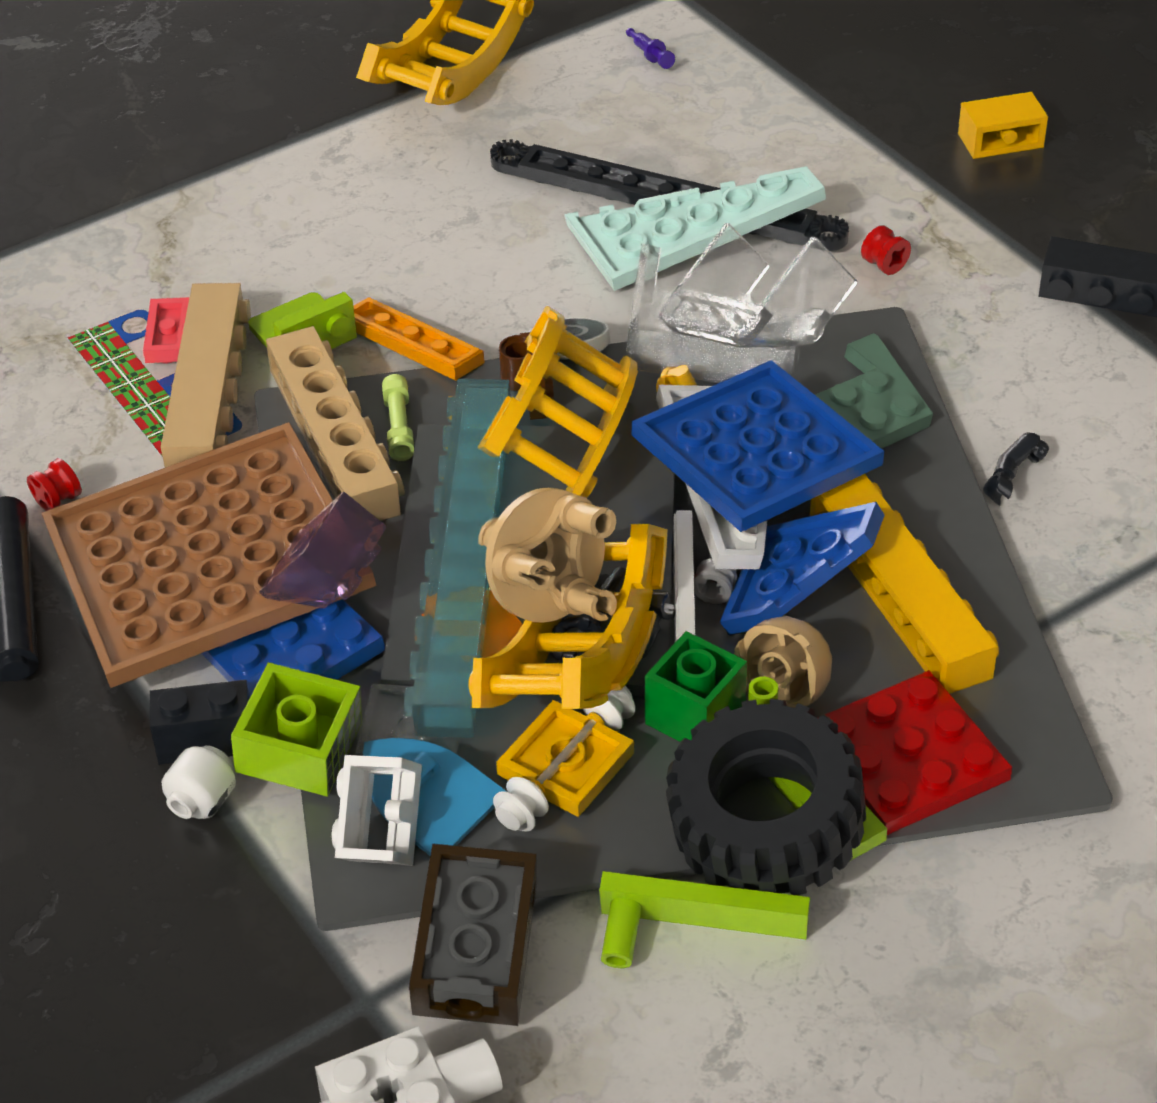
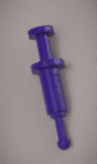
[626,28,675,69]

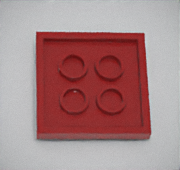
[817,670,1012,835]

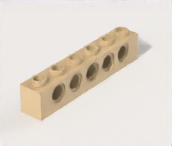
[266,326,405,530]

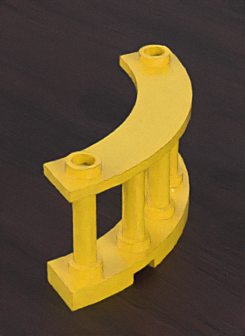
[356,0,534,105]
[477,306,638,498]
[469,524,668,709]

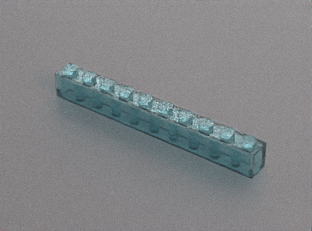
[404,379,511,738]

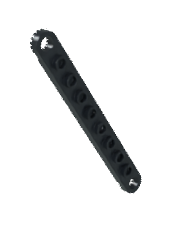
[490,139,849,251]

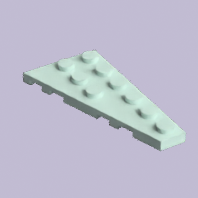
[565,166,826,291]

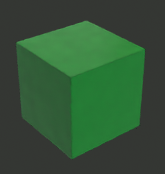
[645,631,747,742]

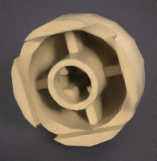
[734,616,832,708]

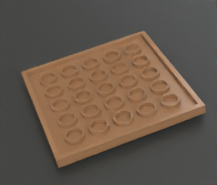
[41,422,377,688]

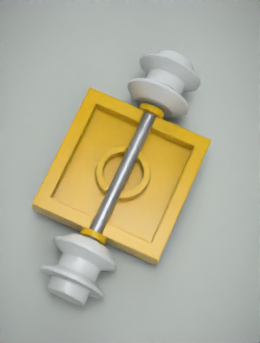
[493,686,636,832]

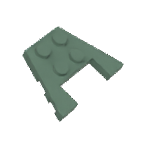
[815,333,933,449]

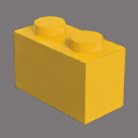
[958,92,1048,159]

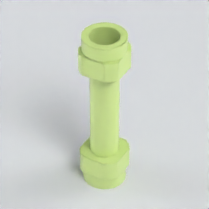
[382,374,414,461]

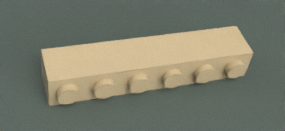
[161,283,251,467]

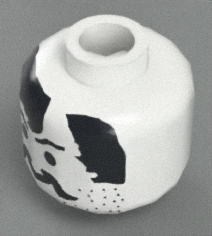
[161,745,236,819]

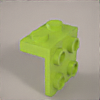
[248,292,357,349]

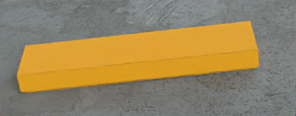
[353,297,485,381]

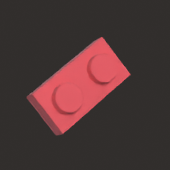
[143,297,189,363]

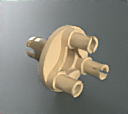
[478,488,617,623]

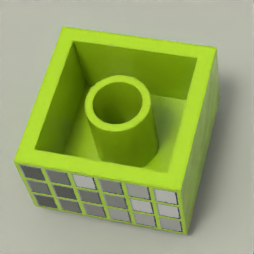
[231,662,362,797]

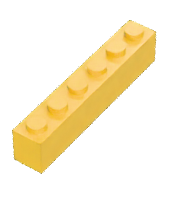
[810,474,999,694]

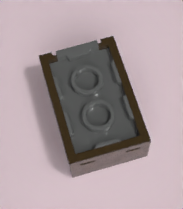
[409,843,537,1026]

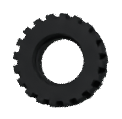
[666,699,866,896]

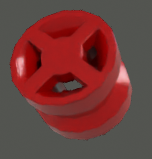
[861,225,911,275]
[27,458,82,511]

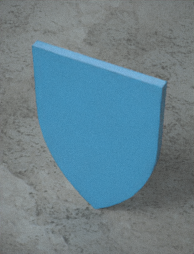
[363,738,507,855]

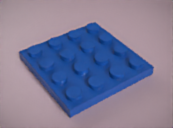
[631,360,885,532]

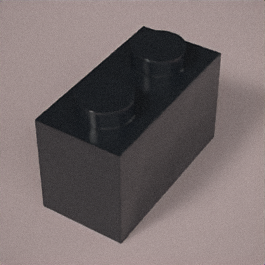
[150,680,250,765]

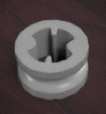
[694,558,737,604]

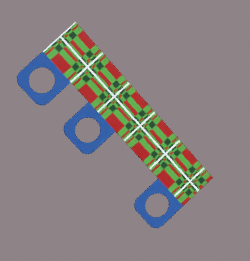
[68,310,242,457]

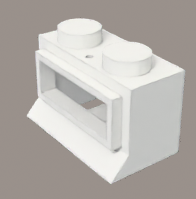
[332,755,422,866]

